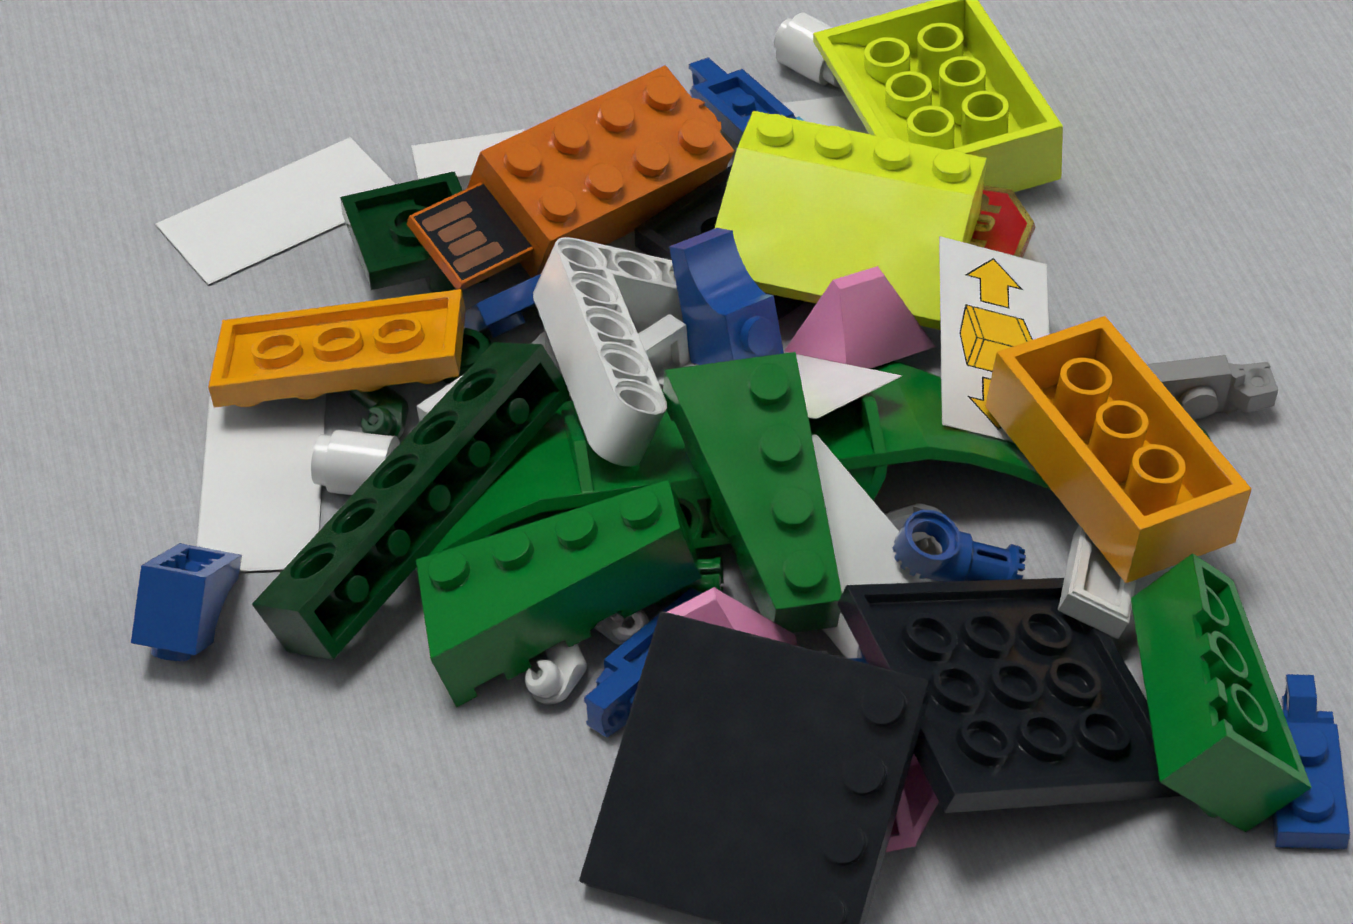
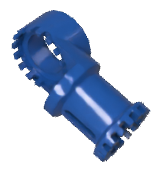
[892,509,1026,582]

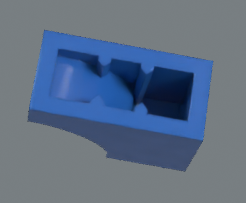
[669,228,784,365]
[131,543,242,661]

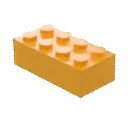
[985,316,1252,583]

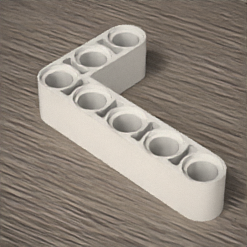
[533,237,683,467]

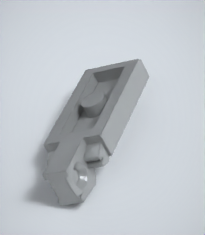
[1147,355,1278,419]

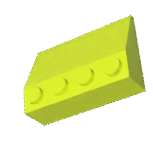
[813,0,1063,194]
[714,111,987,330]

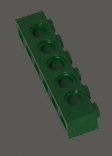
[252,342,570,660]

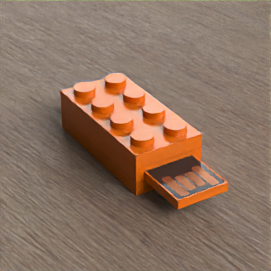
[407,65,735,290]

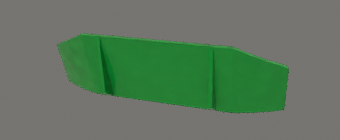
[427,361,1051,556]

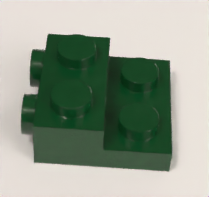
[340,171,489,293]

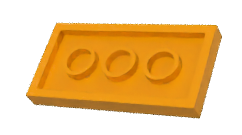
[208,289,466,408]

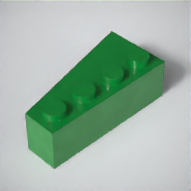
[663,352,842,633]
[416,479,701,708]
[1131,553,1312,832]

